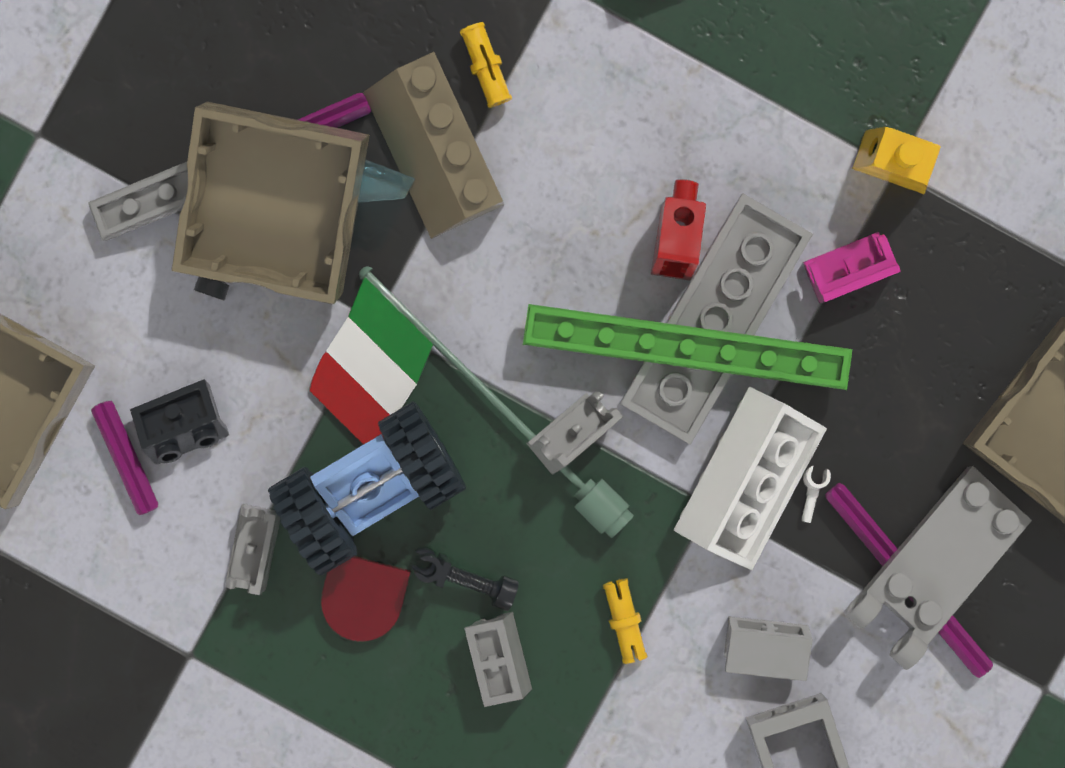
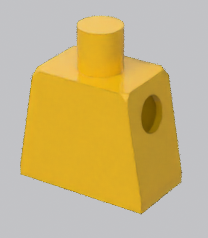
[852,127,941,194]

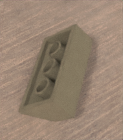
[363,52,504,239]

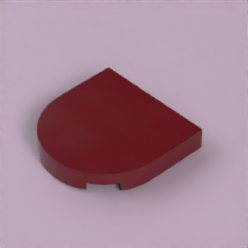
[321,556,411,642]

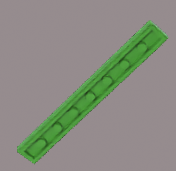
[523,304,853,390]

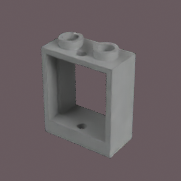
[745,693,849,768]

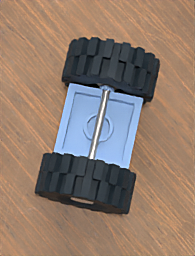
[268,401,466,576]

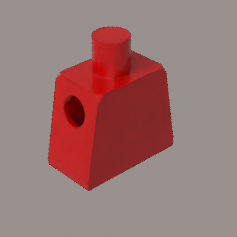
[651,179,706,281]

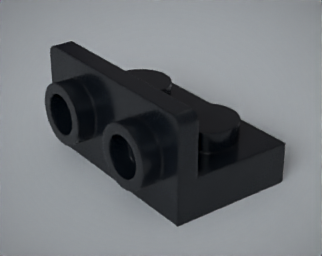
[130,379,229,464]

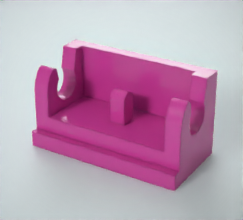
[803,232,901,303]

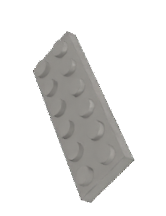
[620,193,813,445]

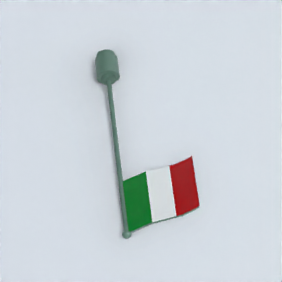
[310,266,634,538]

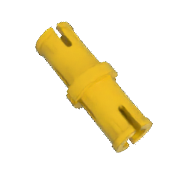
[460,22,512,108]
[603,578,648,664]

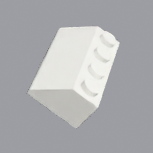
[674,387,827,570]

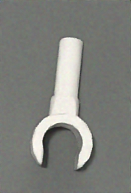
[801,466,831,523]

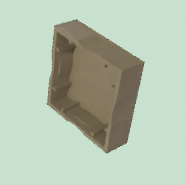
[172,102,370,304]
[0,313,95,510]
[962,317,1065,523]

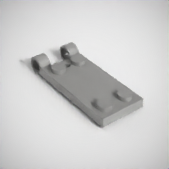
[845,466,1032,670]

